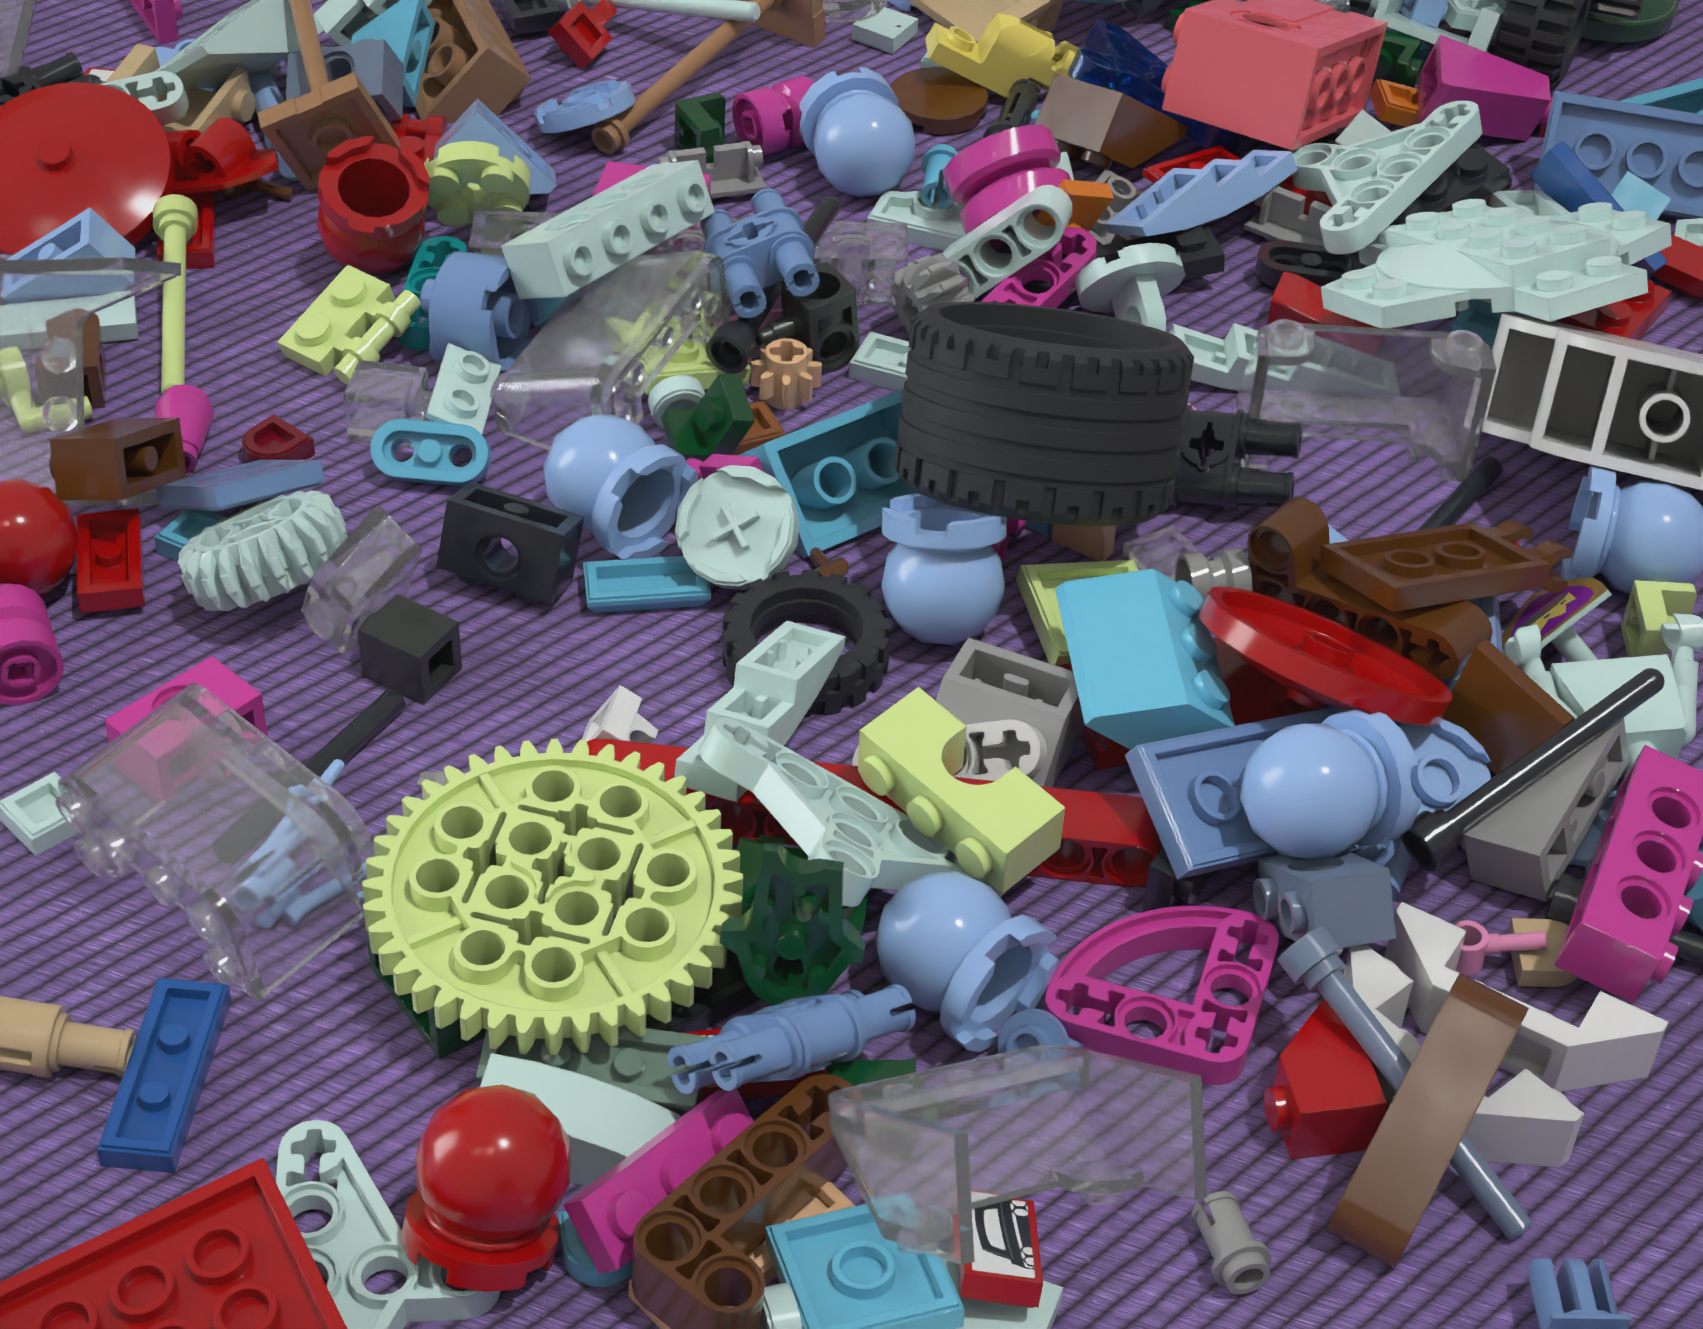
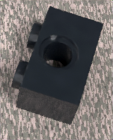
[436,481,585,603]

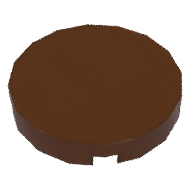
[891,67,988,135]

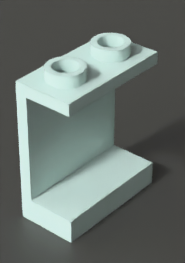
[1370,0,1504,55]

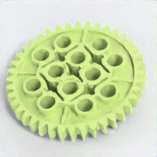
[362,739,743,1055]

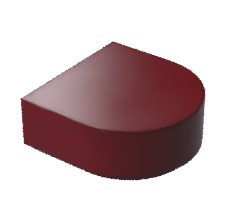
[242,414,315,464]

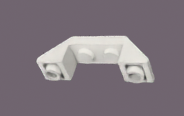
[1385,902,1668,1092]
[1343,944,1584,1167]

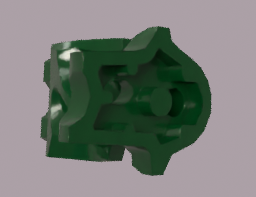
[719,835,868,1006]

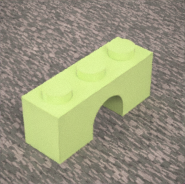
[858,687,1065,894]

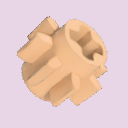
[751,338,822,410]

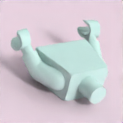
[1503,613,1703,777]

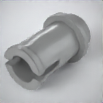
[1191,1191,1272,1294]

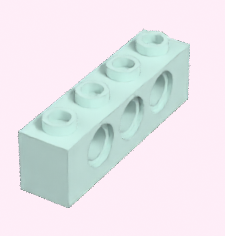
[501,160,715,299]

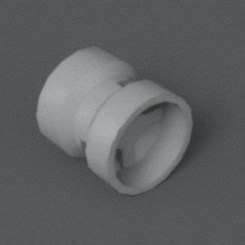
[1175,548,1252,602]

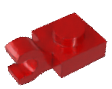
[548,0,618,70]

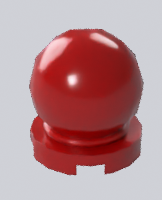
[317,136,430,275]
[0,479,78,596]
[400,1084,571,1292]

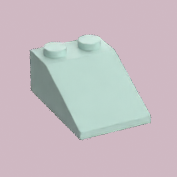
[154,0,324,89]

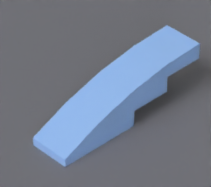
[1105,150,1298,236]

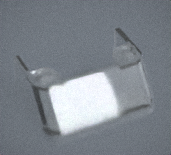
[828,1045,1207,1265]

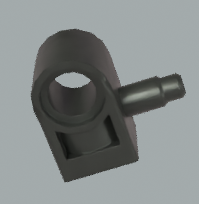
[755,262,860,373]

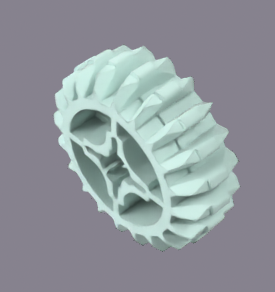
[177,490,349,611]

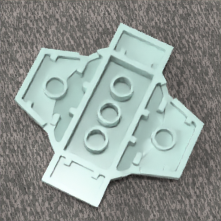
[1321,199,1672,329]

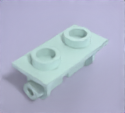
[425,343,502,434]

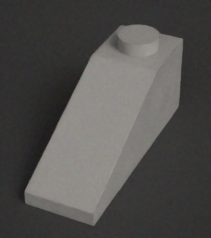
[1460,718,1629,901]

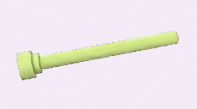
[153,194,198,395]

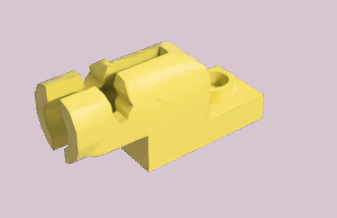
[925,13,1089,98]

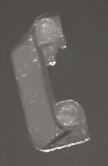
[490,250,730,450]
[1234,319,1496,481]

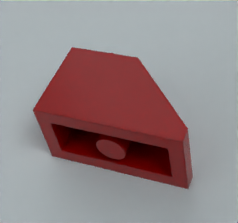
[1264,998,1387,1160]

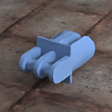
[1527,1258,1632,1329]

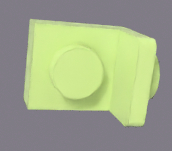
[1621,580,1697,657]

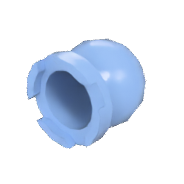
[799,67,915,198]
[543,414,698,559]
[1561,464,1703,596]
[881,493,1007,645]
[1240,709,1421,859]
[875,871,1058,1052]

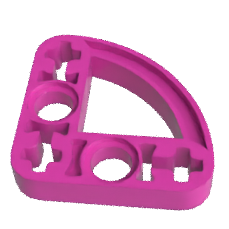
[1044,906,1279,1086]

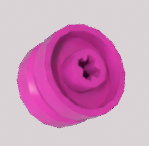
[943,125,1071,248]

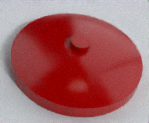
[0,82,175,261]
[1199,586,1453,726]

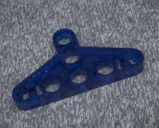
[1067,19,1245,155]

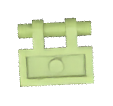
[277,265,421,385]

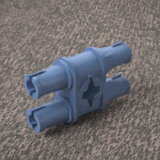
[700,188,820,318]
[668,984,916,1094]

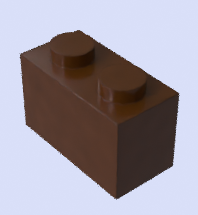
[49,418,186,500]

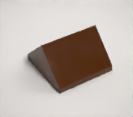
[1443,638,1575,775]

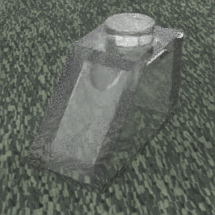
[301,506,423,654]

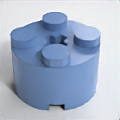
[420,251,542,372]

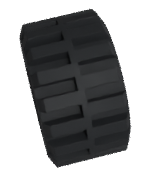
[1494,0,1591,89]

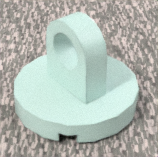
[1074,243,1185,331]
[675,465,800,590]

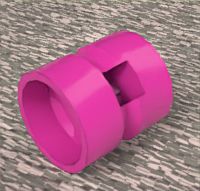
[732,76,814,157]
[0,584,64,705]

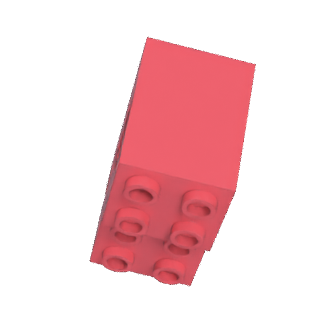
[1161,0,1388,150]

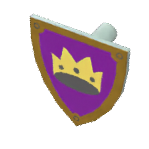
[1502,578,1612,662]

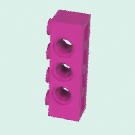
[1554,745,1703,1004]

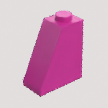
[1418,34,1552,141]

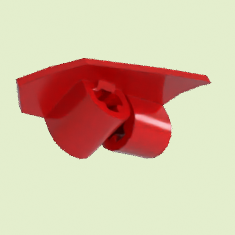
[165,117,279,195]

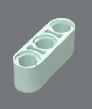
[942,185,1073,298]

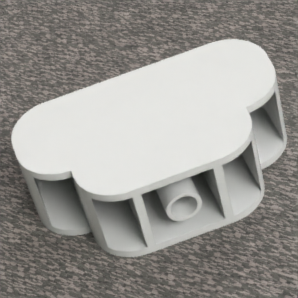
[1473,312,1703,490]

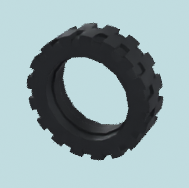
[722,570,891,717]

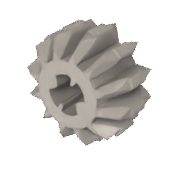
[890,253,975,339]

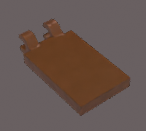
[1319,520,1573,612]

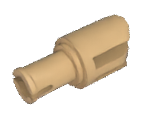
[0,996,136,1078]

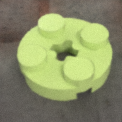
[424,141,531,227]

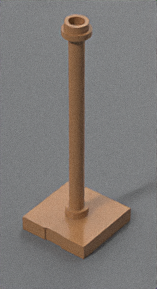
[257,0,400,192]
[591,0,825,154]

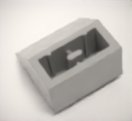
[935,637,1084,787]

